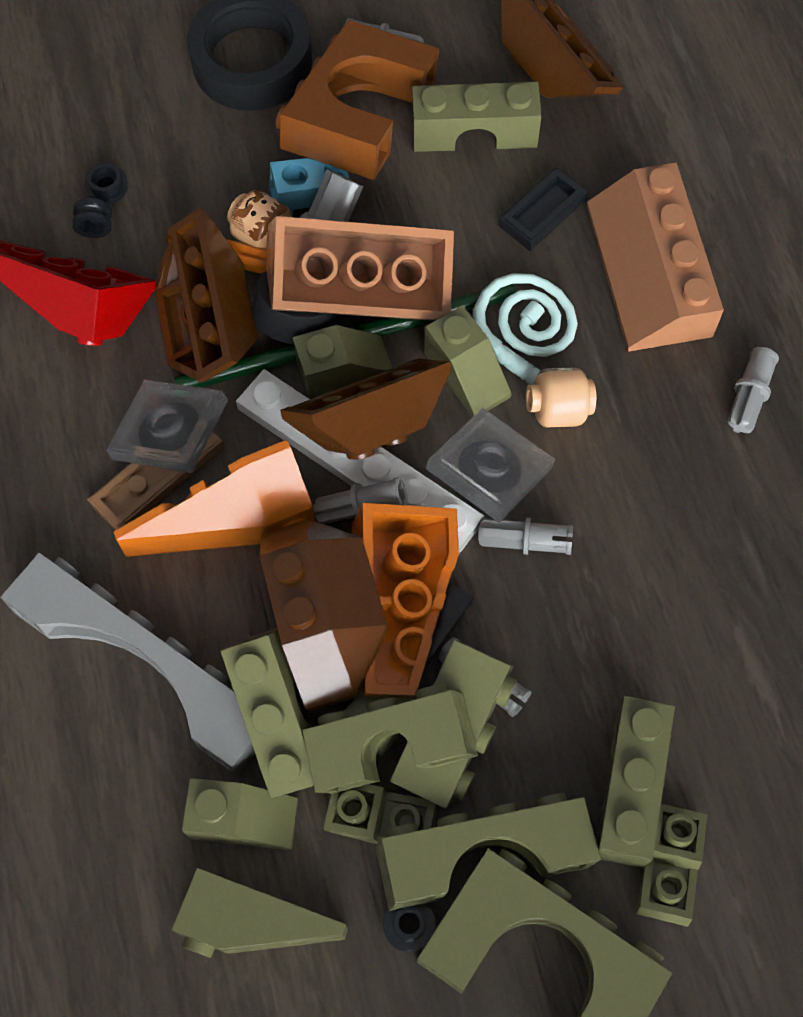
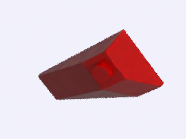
[0,240,156,346]

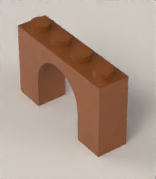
[276,20,440,180]

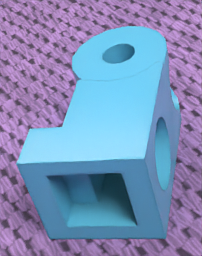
[269,158,349,217]

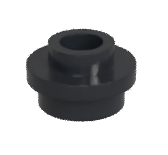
[85,163,128,204]
[383,903,436,952]

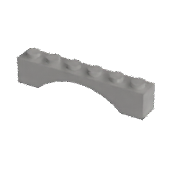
[0,553,255,777]

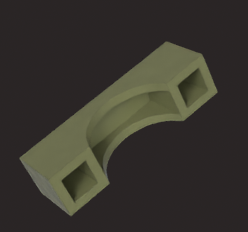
[376,793,601,911]

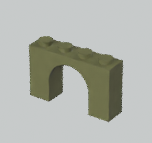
[417,849,672,1017]

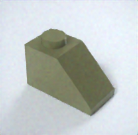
[424,305,512,419]
[293,325,392,399]
[182,778,298,851]

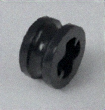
[73,198,112,238]

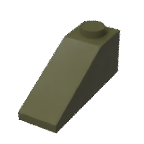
[172,868,348,958]

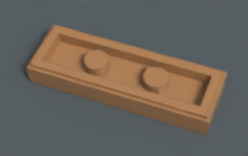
[87,416,224,530]

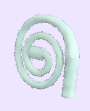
[473,273,578,385]

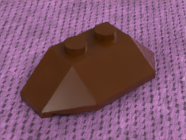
[501,0,623,98]
[155,208,258,383]
[280,358,451,460]
[259,519,389,713]

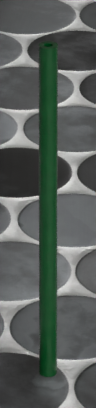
[174,284,516,394]

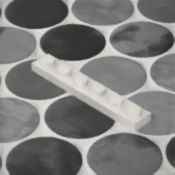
[236,369,484,554]

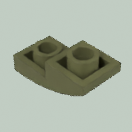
[323,784,439,844]
[636,804,708,927]

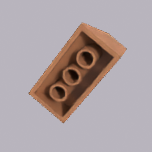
[586,162,724,352]
[266,216,454,321]

